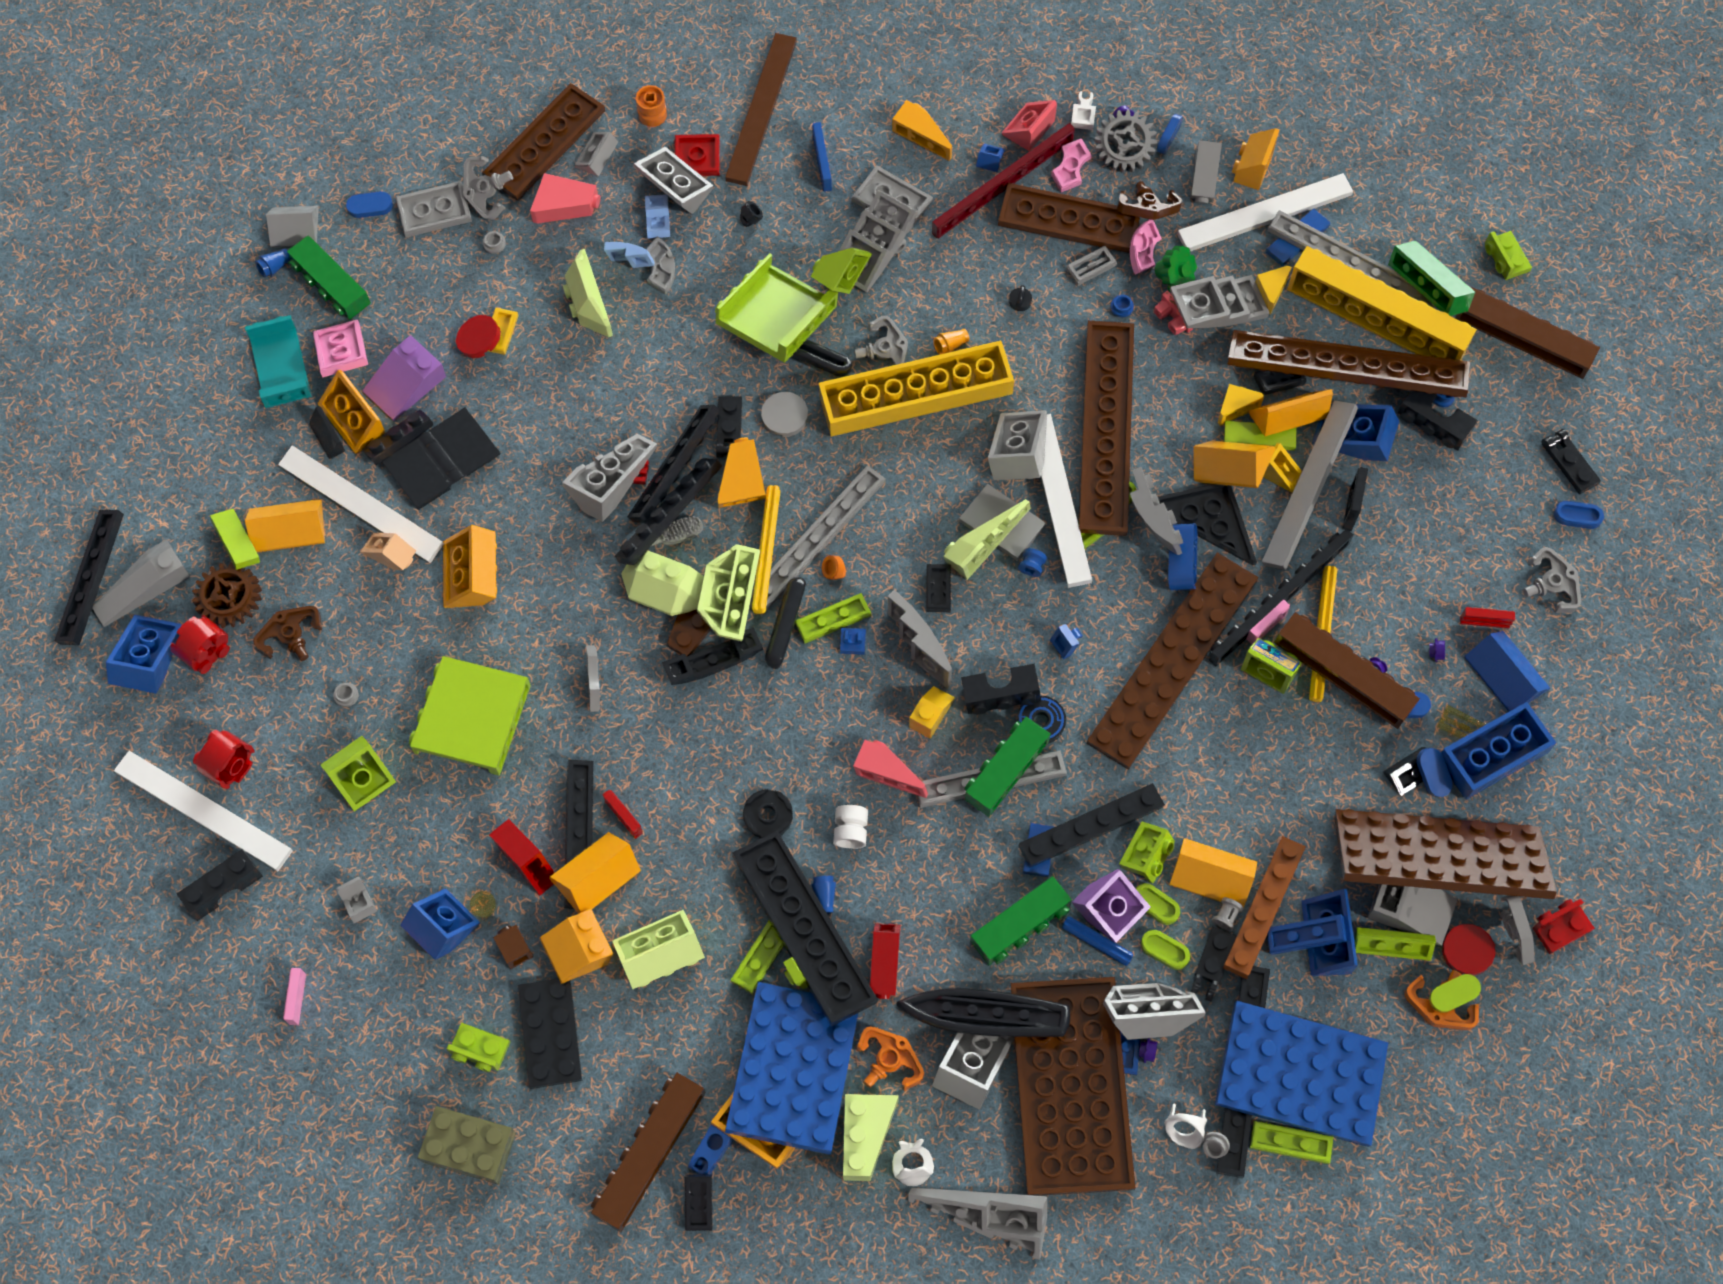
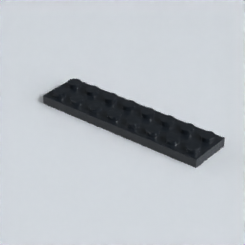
[732,831,878,1027]

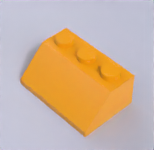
[443,525,497,608]

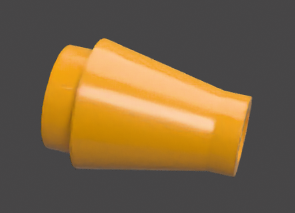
[933,329,970,355]

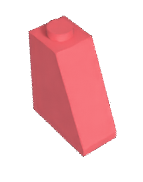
[530,173,601,223]

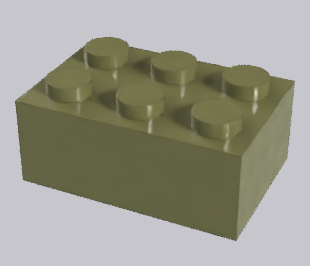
[418,1106,516,1185]

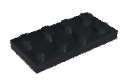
[518,979,583,1089]

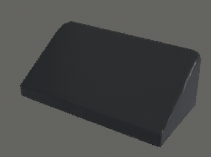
[309,406,345,459]
[1383,747,1426,796]

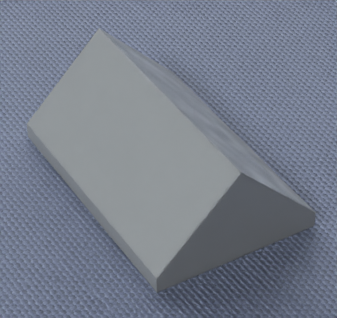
[633,147,713,214]

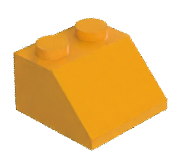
[1232,128,1280,190]
[540,909,613,984]

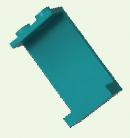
[245,315,312,408]

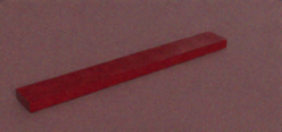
[932,123,1075,239]

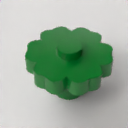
[1155,246,1197,292]

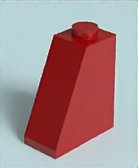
[489,819,555,896]
[870,923,901,999]

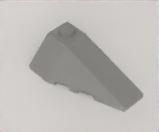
[562,434,657,522]
[92,539,190,627]

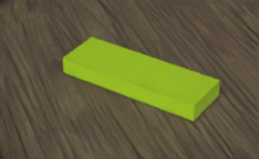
[1224,421,1297,451]
[210,509,260,570]
[795,593,872,644]
[731,920,784,995]
[1354,927,1436,961]
[1249,1121,1334,1165]

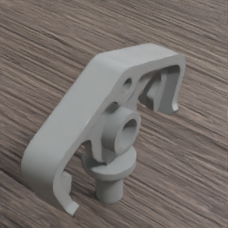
[463,156,513,220]
[854,316,908,368]
[1523,547,1581,613]
[1500,895,1535,966]

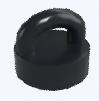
[740,201,763,227]
[1009,285,1032,311]

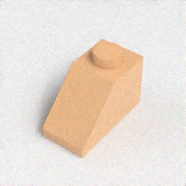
[360,533,416,570]

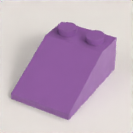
[362,335,446,421]

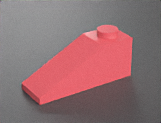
[853,740,928,798]

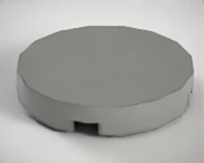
[761,392,808,437]

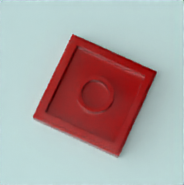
[674,134,720,176]

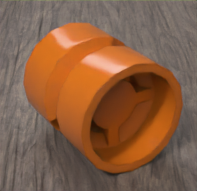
[635,85,667,127]

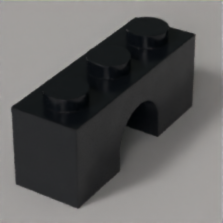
[1398,390,1478,451]
[961,663,1042,715]
[176,849,263,921]

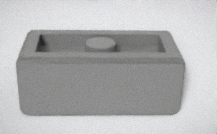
[574,132,618,176]

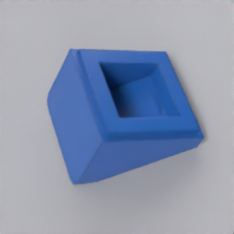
[976,144,1005,172]

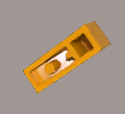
[892,100,952,161]

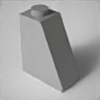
[1190,140,1222,204]

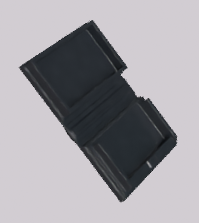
[382,407,501,510]

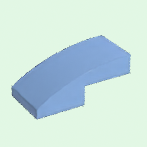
[645,194,670,239]
[604,242,655,268]

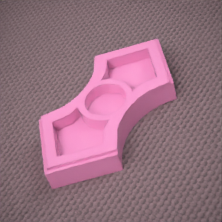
[1051,138,1092,193]

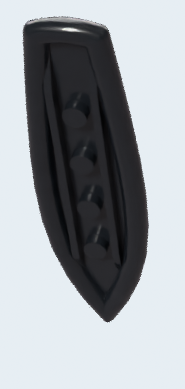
[896,988,1070,1037]

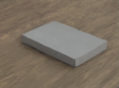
[851,165,933,233]
[395,181,472,237]
[959,484,1046,561]

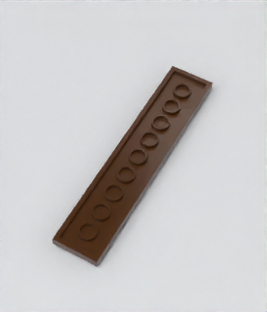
[1079,320,1134,536]
[1227,330,1470,398]
[1087,552,1259,770]

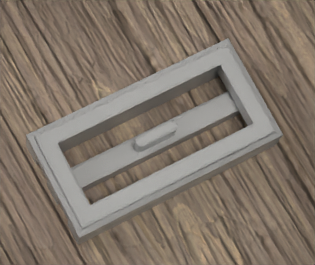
[1066,246,1117,286]

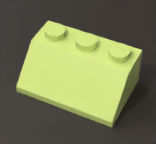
[612,910,705,989]

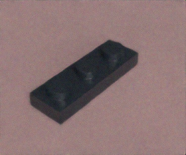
[362,409,434,465]

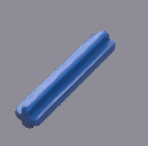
[1062,916,1133,966]

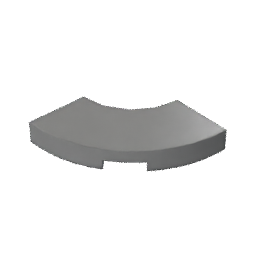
[646,236,675,295]
[586,645,600,712]

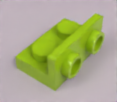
[1485,231,1532,280]
[1119,821,1175,884]
[446,1023,510,1073]

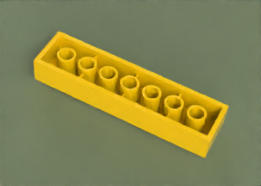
[1287,246,1477,360]
[819,341,1014,437]

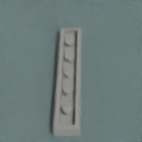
[917,750,1067,808]

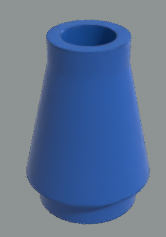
[255,248,290,277]
[811,876,836,913]

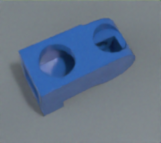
[688,1124,734,1174]

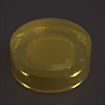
[470,891,497,918]

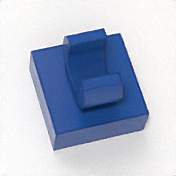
[1050,624,1083,659]
[840,628,866,655]

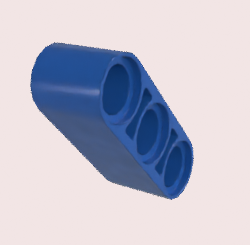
[1168,523,1198,591]

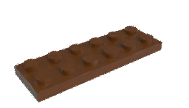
[482,83,605,201]
[998,183,1140,253]

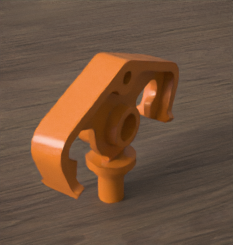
[1404,970,1479,1030]
[857,1026,924,1091]

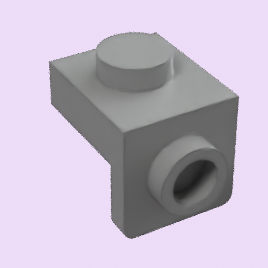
[336,877,377,924]

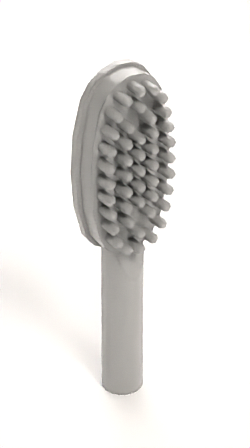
[652,516,703,546]

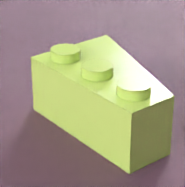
[843,1094,899,1181]

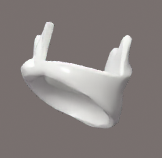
[1164,1104,1207,1149]
[892,1139,934,1186]

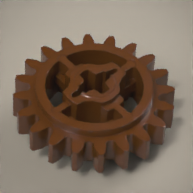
[192,562,262,628]

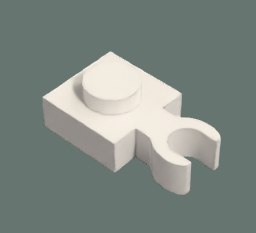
[1071,91,1096,130]

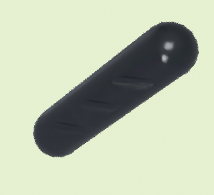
[792,339,852,377]
[765,577,806,669]

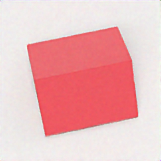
[1001,100,1057,151]

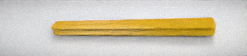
[752,485,780,614]
[1309,565,1337,702]

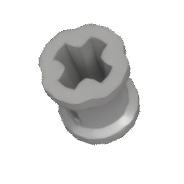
[1211,897,1244,932]

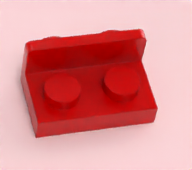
[1532,898,1595,954]

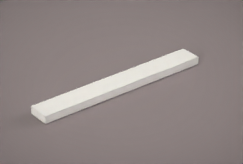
[1177,173,1353,251]
[1041,414,1092,588]
[278,446,444,563]
[114,751,293,872]

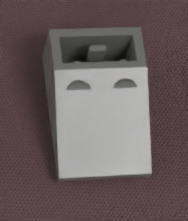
[1367,884,1457,947]

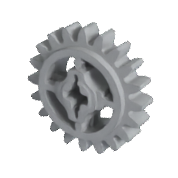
[1094,109,1157,173]

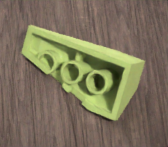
[943,499,1031,580]

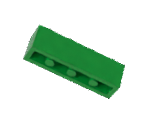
[287,235,371,320]
[1388,241,1476,316]
[964,716,1050,817]
[970,876,1072,966]

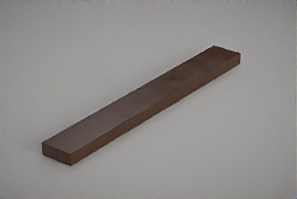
[725,33,797,186]

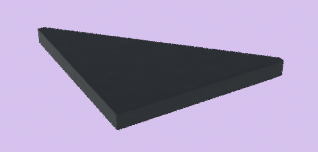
[1158,484,1257,566]

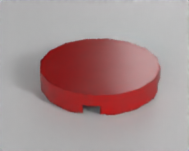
[456,315,501,359]
[1442,924,1496,976]

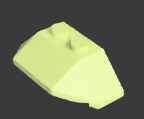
[563,249,613,337]
[697,544,760,641]
[621,550,704,616]

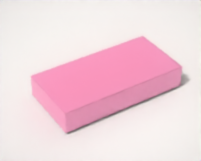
[1247,600,1290,645]
[283,968,306,1025]

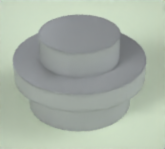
[483,231,506,254]
[333,683,359,707]
[1203,1132,1230,1159]

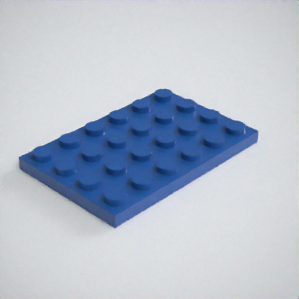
[725,982,858,1155]
[1215,1001,1389,1147]

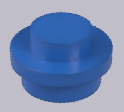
[1110,295,1134,317]

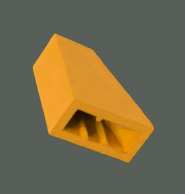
[717,437,766,508]

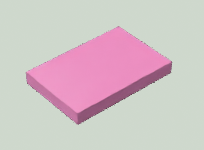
[313,320,368,377]

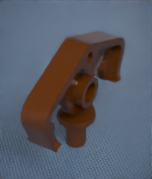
[1117,181,1182,220]
[253,606,322,661]

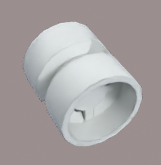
[833,805,868,849]

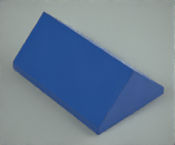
[1464,631,1550,712]
[1301,889,1358,976]

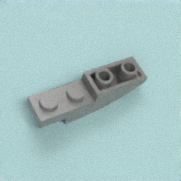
[1130,467,1184,555]

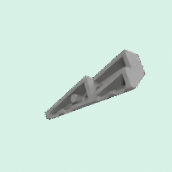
[908,1188,1047,1260]

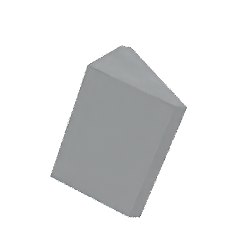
[266,206,319,248]

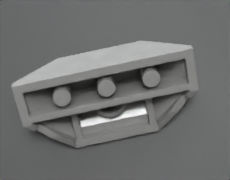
[1103,983,1206,1040]

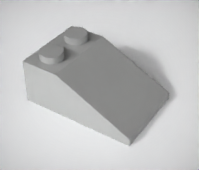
[988,410,1047,480]
[932,1033,1014,1110]

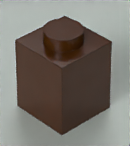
[493,925,533,969]

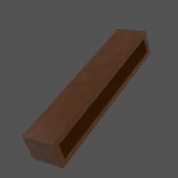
[1455,287,1600,379]
[1274,612,1420,729]
[591,1072,706,1233]

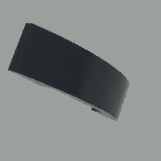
[662,627,763,685]

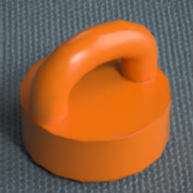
[821,555,846,580]

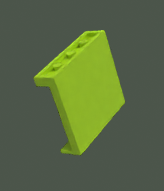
[715,253,838,363]
[409,656,531,776]

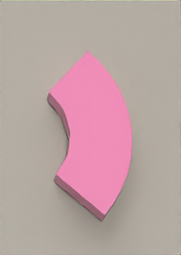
[1130,219,1162,275]

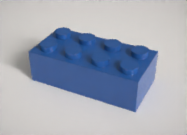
[1441,702,1556,800]

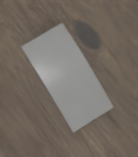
[839,190,919,292]
[1170,275,1269,328]
[888,589,952,689]

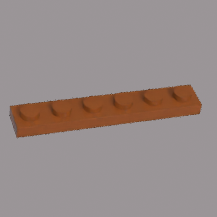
[1223,836,1306,979]

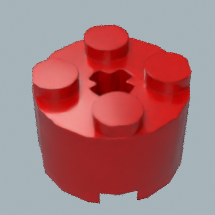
[170,615,230,674]
[193,730,255,789]

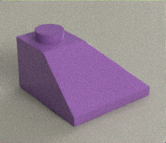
[1071,869,1150,943]

